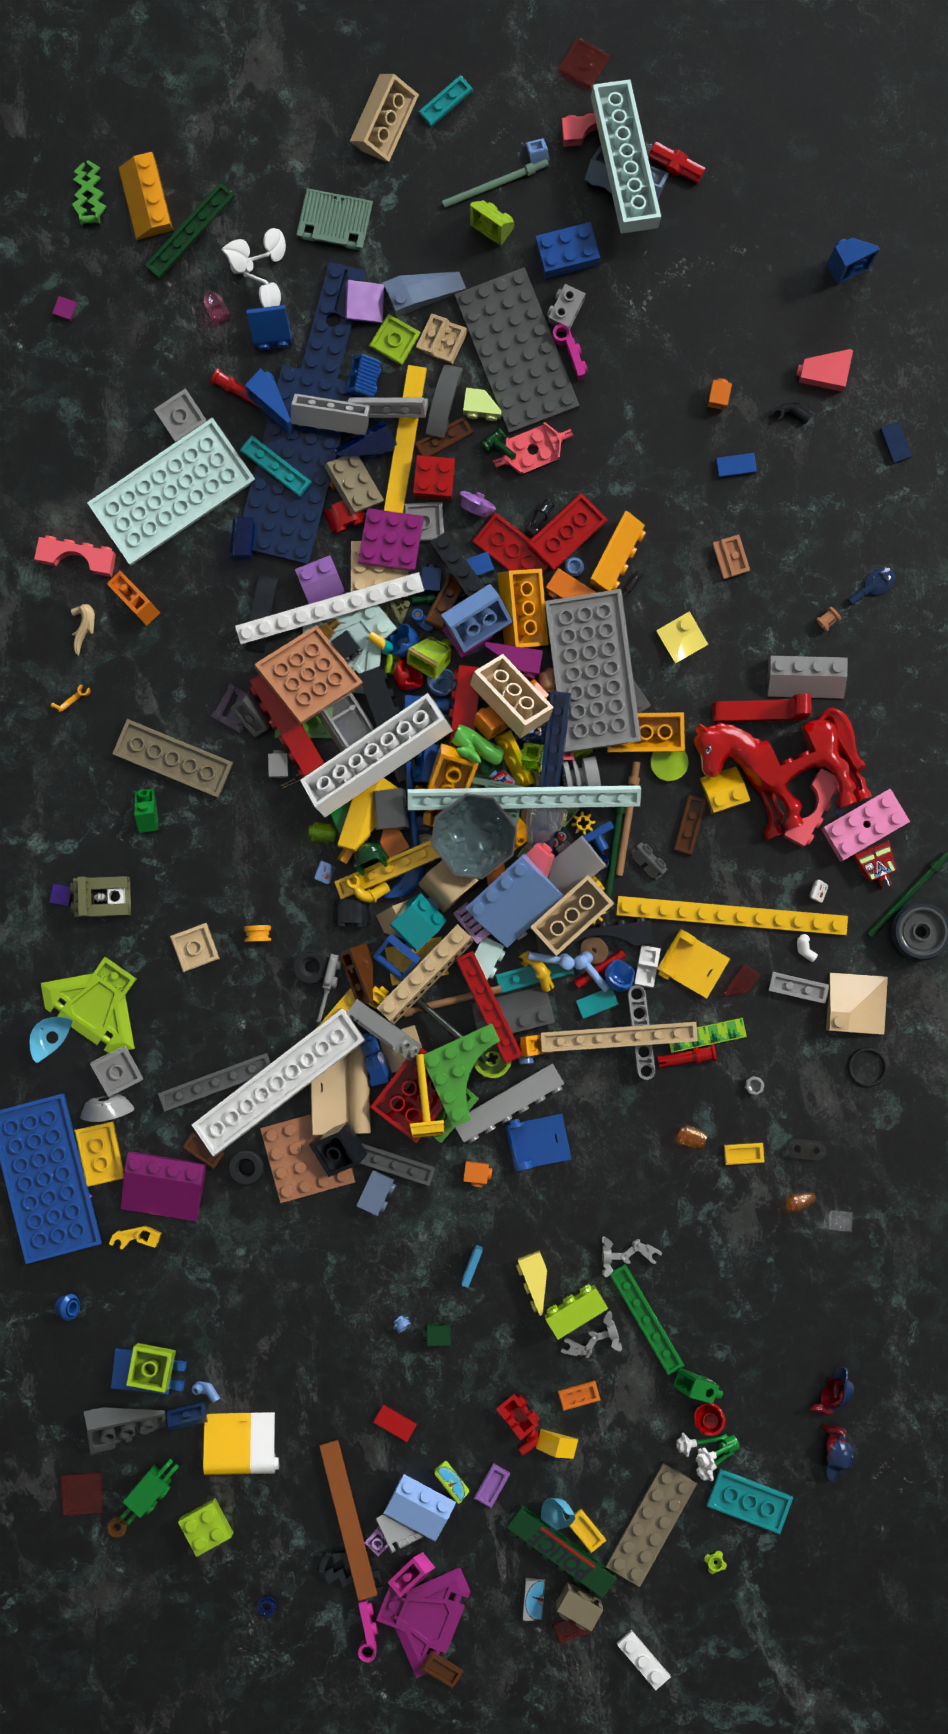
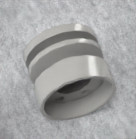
[562,756,601,787]

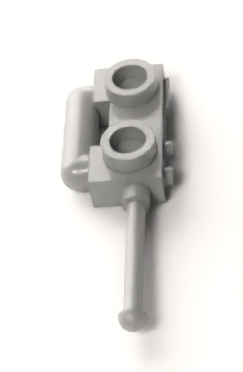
[316,954,342,1023]

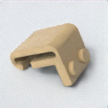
[418,860,479,913]

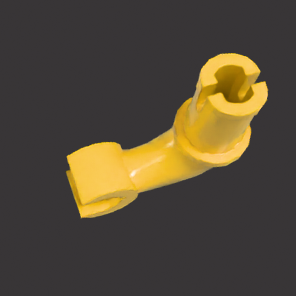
[345,875,390,903]
[519,950,554,992]

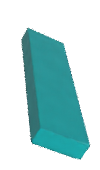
[240,435,312,497]
[495,962,574,994]

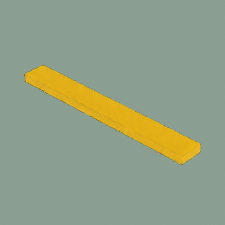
[384,365,427,513]

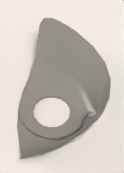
[80,1094,134,1122]

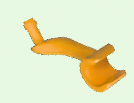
[50,685,91,712]

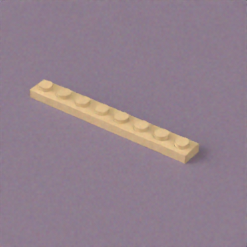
[541,1022,698,1052]

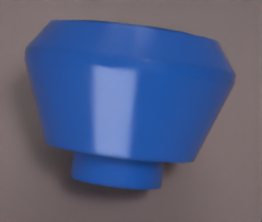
[55,1294,80,1321]

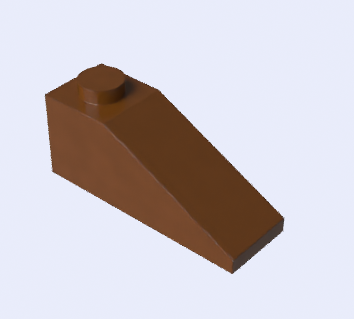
[338,943,373,1005]

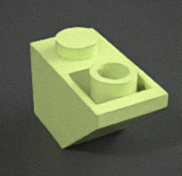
[463,388,501,421]

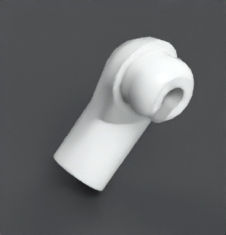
[797,934,818,962]

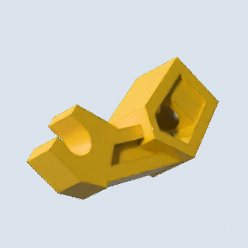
[109,1225,162,1249]

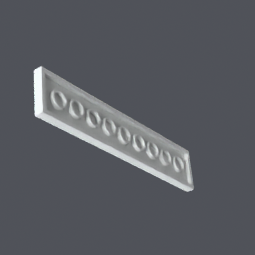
[192,1009,366,1156]

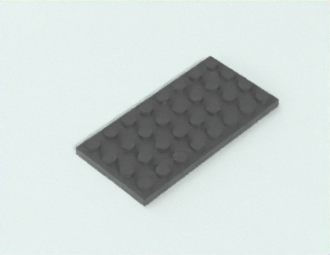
[454,267,580,434]

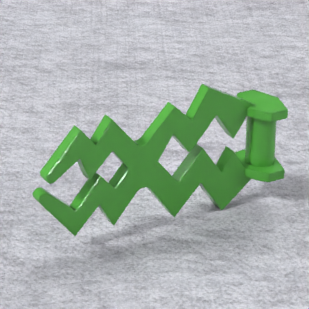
[72,160,107,225]

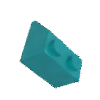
[389,893,447,952]

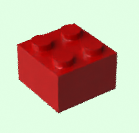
[413,455,455,501]

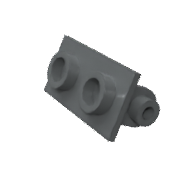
[630,842,668,880]

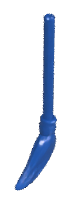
[384,761,425,898]

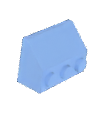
[383,1474,456,1541]

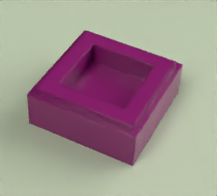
[52,296,78,321]

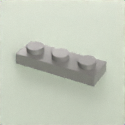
[768,972,829,1004]

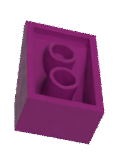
[485,642,543,681]

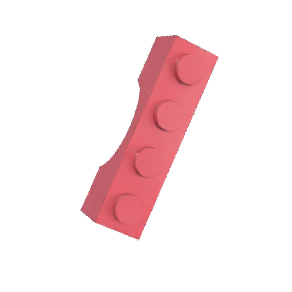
[561,113,598,147]
[34,535,117,577]
[782,768,839,847]

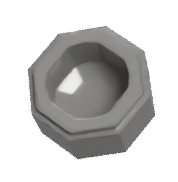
[745,1076,764,1095]

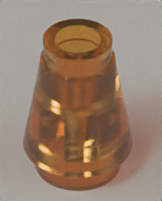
[786,1191,816,1213]

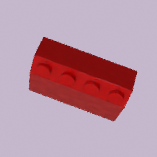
[370,1048,444,1143]

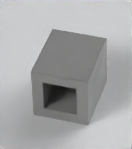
[268,750,289,779]

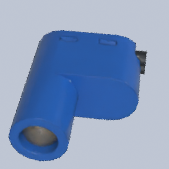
[412,609,435,633]

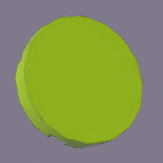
[650,751,689,782]

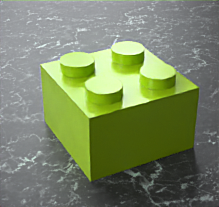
[126,1343,176,1393]
[178,1498,234,1557]

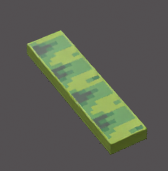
[669,1018,747,1053]

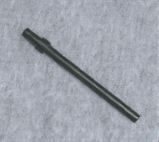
[415,998,488,1064]

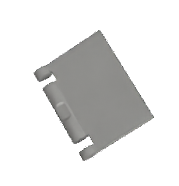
[376,1514,425,1553]

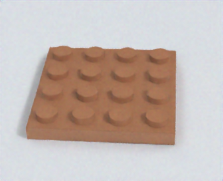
[254,625,363,725]
[260,1114,356,1203]

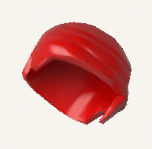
[393,659,424,691]
[693,1402,726,1436]

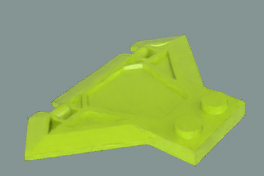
[41,957,137,1053]

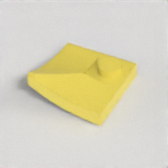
[656,611,708,663]

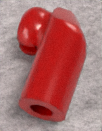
[518,1428,538,1456]

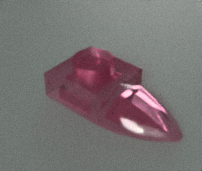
[204,289,231,324]

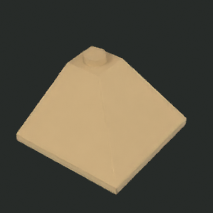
[826,973,888,1034]

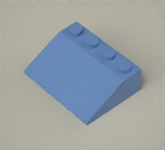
[465,853,564,948]

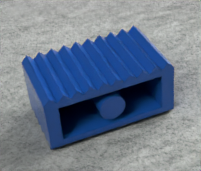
[346,354,381,398]

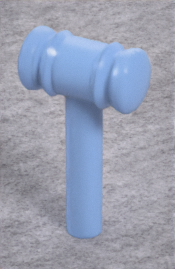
[573,951,610,993]
[528,952,575,970]

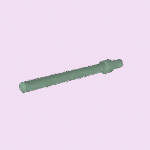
[442,159,549,208]

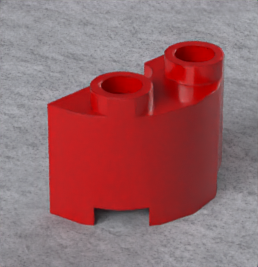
[323,500,366,534]
[496,1394,540,1440]

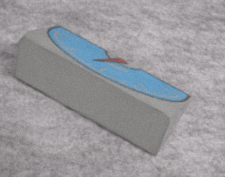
[522,1578,545,1621]

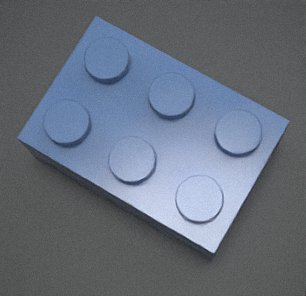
[441,584,513,653]

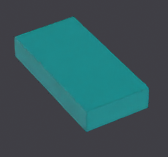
[576,988,619,1019]

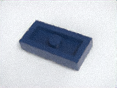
[167,1402,208,1431]

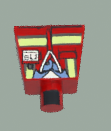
[852,840,896,889]

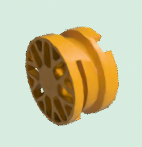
[244,925,271,942]

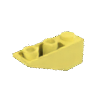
[516,1251,547,1316]

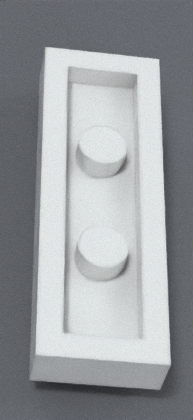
[617,1630,671,1690]

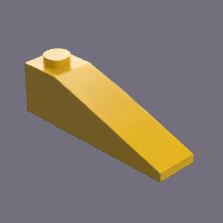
[338,778,398,852]

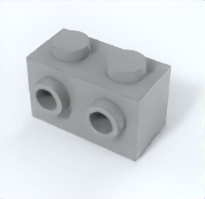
[547,284,586,329]

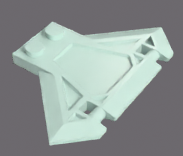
[303,604,397,694]

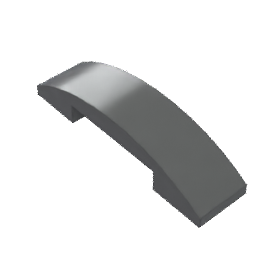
[426,364,463,439]

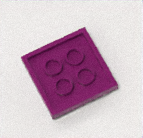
[358,508,424,572]

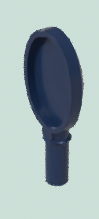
[848,567,896,605]

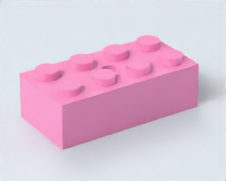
[821,789,910,862]

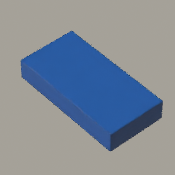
[716,453,757,478]

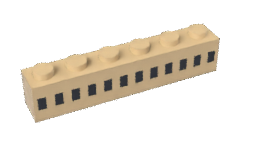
[377,924,474,1024]

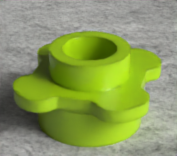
[704,1551,727,1574]

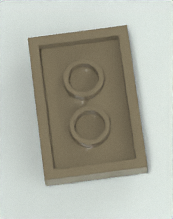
[324,452,384,515]

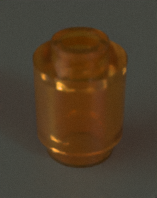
[677,1125,708,1149]

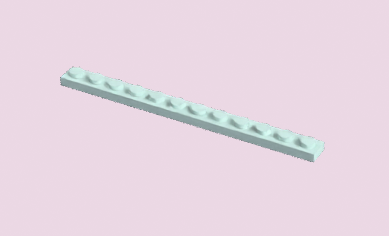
[408,786,641,810]

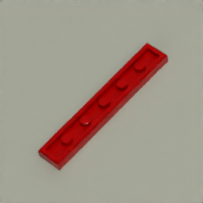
[456,951,523,1064]

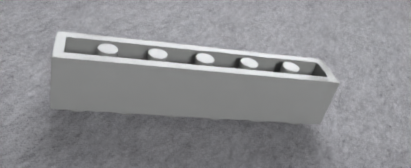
[455,1063,564,1143]

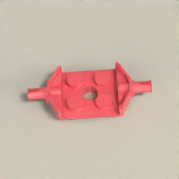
[493,422,573,475]

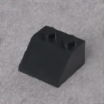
[309,1122,367,1177]

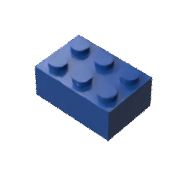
[535,222,600,279]

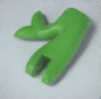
[451,724,504,765]

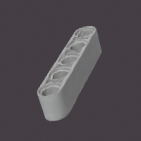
[627,985,655,1080]

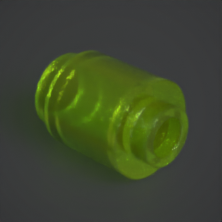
[308,822,337,844]

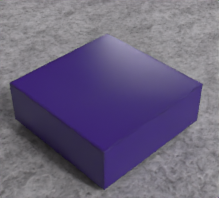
[50,884,72,906]

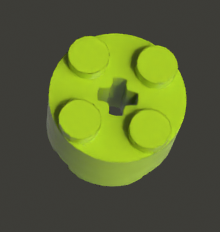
[474,1044,512,1078]

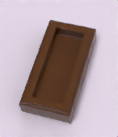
[182,1131,225,1169]
[420,1650,464,1689]

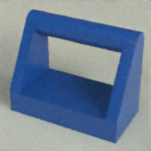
[372,934,422,982]

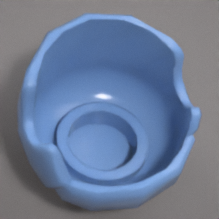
[427,669,457,697]

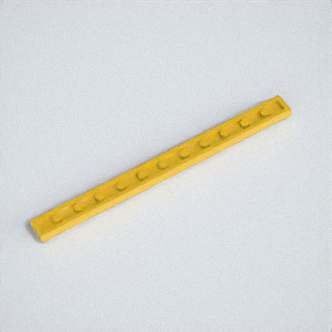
[616,896,848,935]

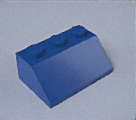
[827,238,880,285]

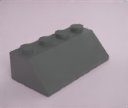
[471,986,555,1033]

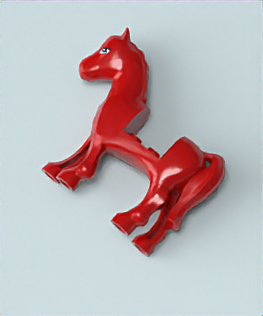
[694,707,871,841]

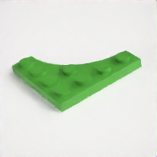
[424,1024,500,1127]

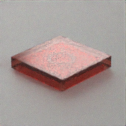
[559,37,610,89]
[61,1472,104,1516]

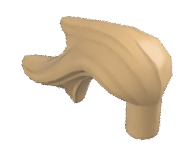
[71,604,95,656]

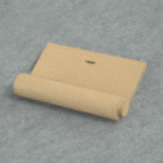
[311,1045,371,1135]

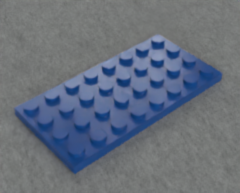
[0,1093,102,1264]

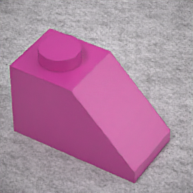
[388,1552,435,1598]

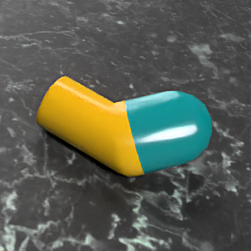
[367,631,393,655]

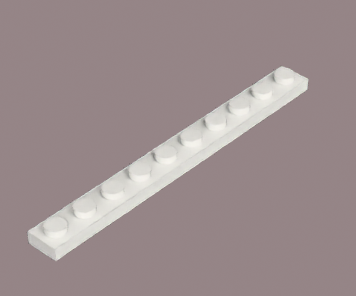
[235,572,424,644]

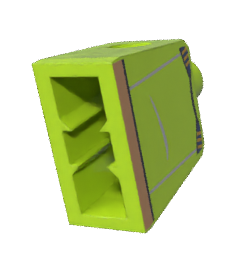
[407,637,452,680]

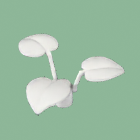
[221,228,286,308]

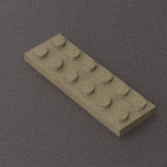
[112,719,233,798]
[605,1463,697,1587]

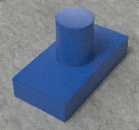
[583,821,614,853]

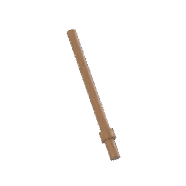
[615,762,640,876]
[403,985,502,1018]

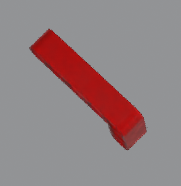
[712,694,812,723]

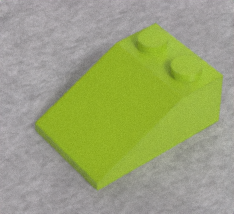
[470,200,514,246]

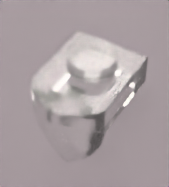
[824,1210,853,1232]

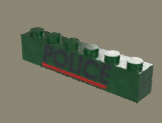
[507,1504,617,1598]

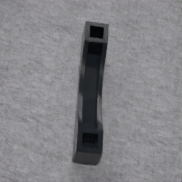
[536,917,654,956]

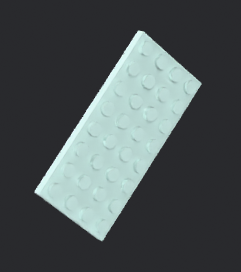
[87,418,255,566]

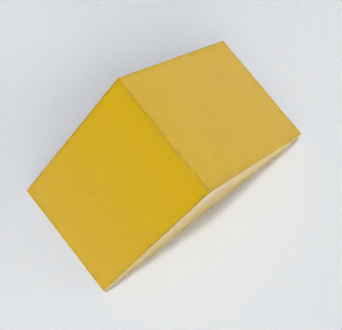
[536,1429,578,1459]

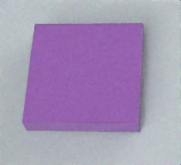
[345,280,384,324]

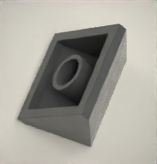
[373,788,410,830]

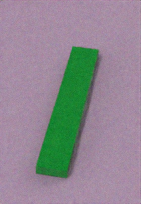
[610,1263,685,1375]

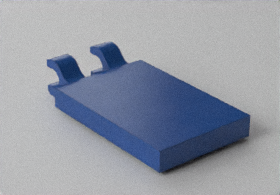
[111,1348,187,1395]

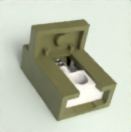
[70,876,131,918]

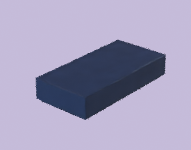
[880,421,912,464]

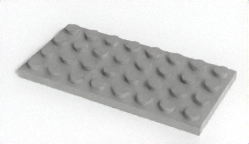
[545,589,641,753]

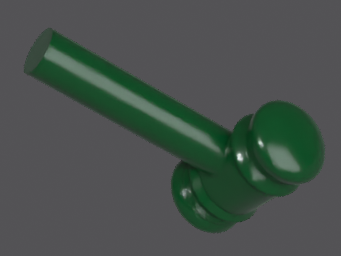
[480,428,516,460]

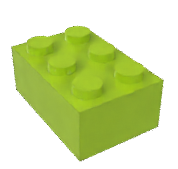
[545,1284,608,1340]

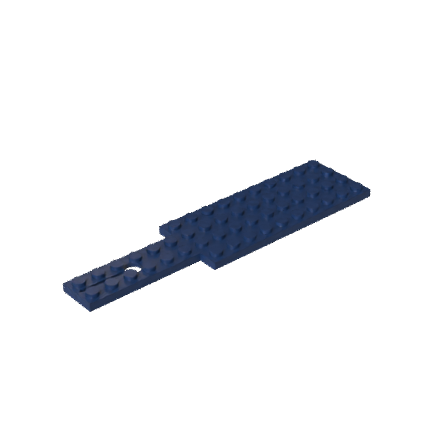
[235,262,366,565]

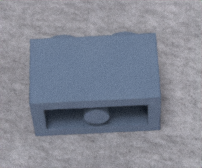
[357,1169,396,1216]

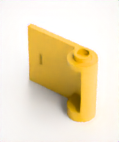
[657,929,730,999]

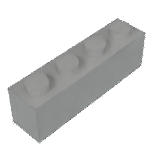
[290,394,370,435]

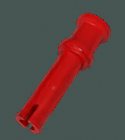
[210,368,261,409]
[657,1044,717,1068]

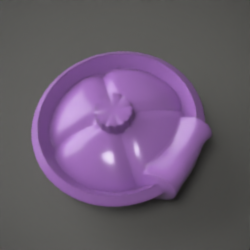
[460,491,496,518]

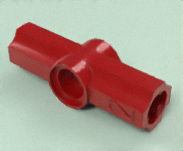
[648,142,706,184]

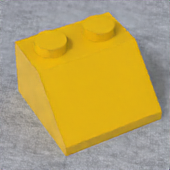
[699,766,750,815]

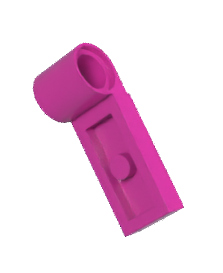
[553,324,588,381]
[358,1599,378,1662]

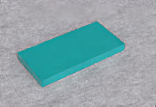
[706,1468,793,1534]

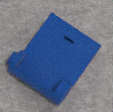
[505,1114,572,1171]

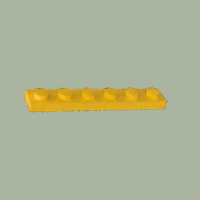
[335,840,441,900]

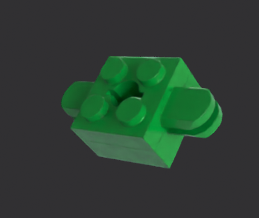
[119,1458,179,1526]

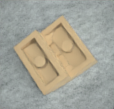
[416,313,468,364]

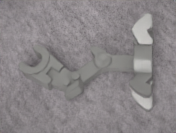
[602,1236,662,1277]
[561,1311,622,1358]

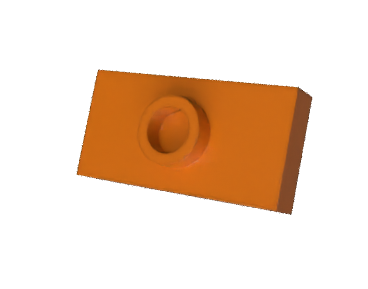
[558,1380,600,1411]

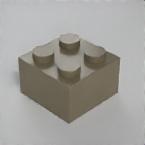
[556,1581,603,1631]

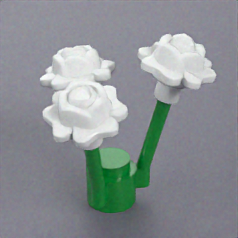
[676,1432,740,1481]

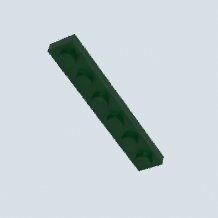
[145,182,235,279]

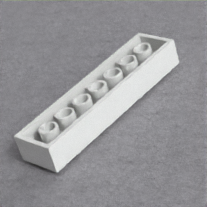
[300,693,453,817]

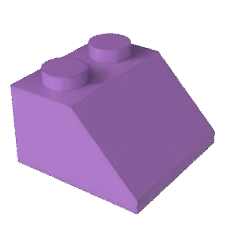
[295,555,346,604]

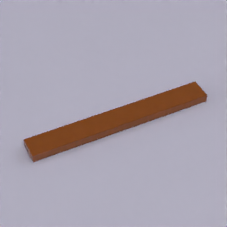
[319,1440,377,1601]

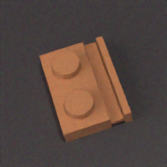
[712,535,750,580]

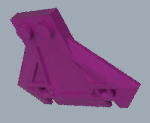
[376,1567,471,1678]

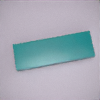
[418,75,473,127]

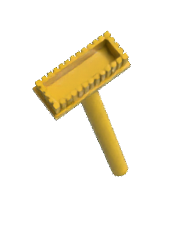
[410,1054,445,1138]

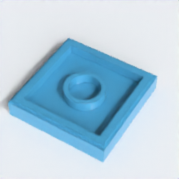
[461,1245,483,1288]

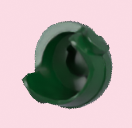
[354,842,389,876]

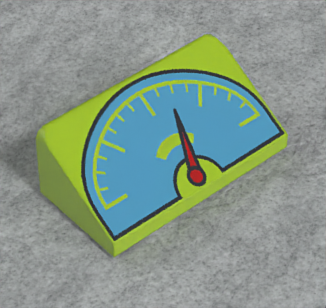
[434,1461,469,1504]

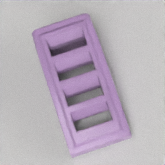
[453,902,491,944]

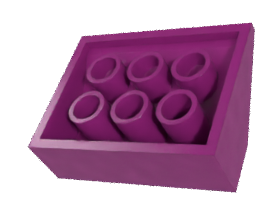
[121,1151,207,1222]

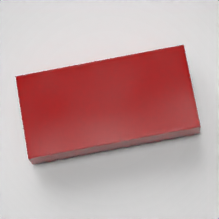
[373,1404,417,1442]

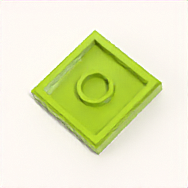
[369,314,421,366]

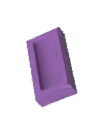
[474,1463,510,1508]

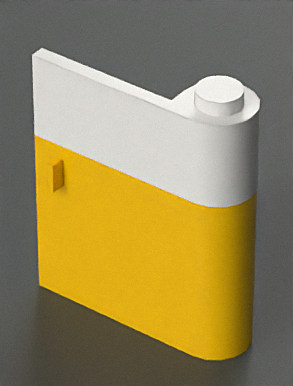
[203,1413,279,1475]

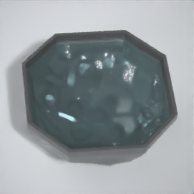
[431,793,517,879]

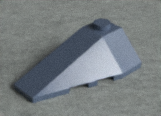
[382,272,466,318]

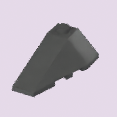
[84,1408,166,1454]

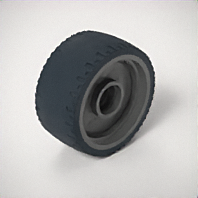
[891,903,948,961]

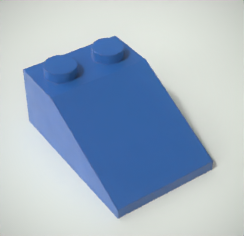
[246,305,292,351]
[245,368,292,434]

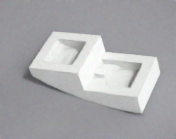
[634,945,660,988]

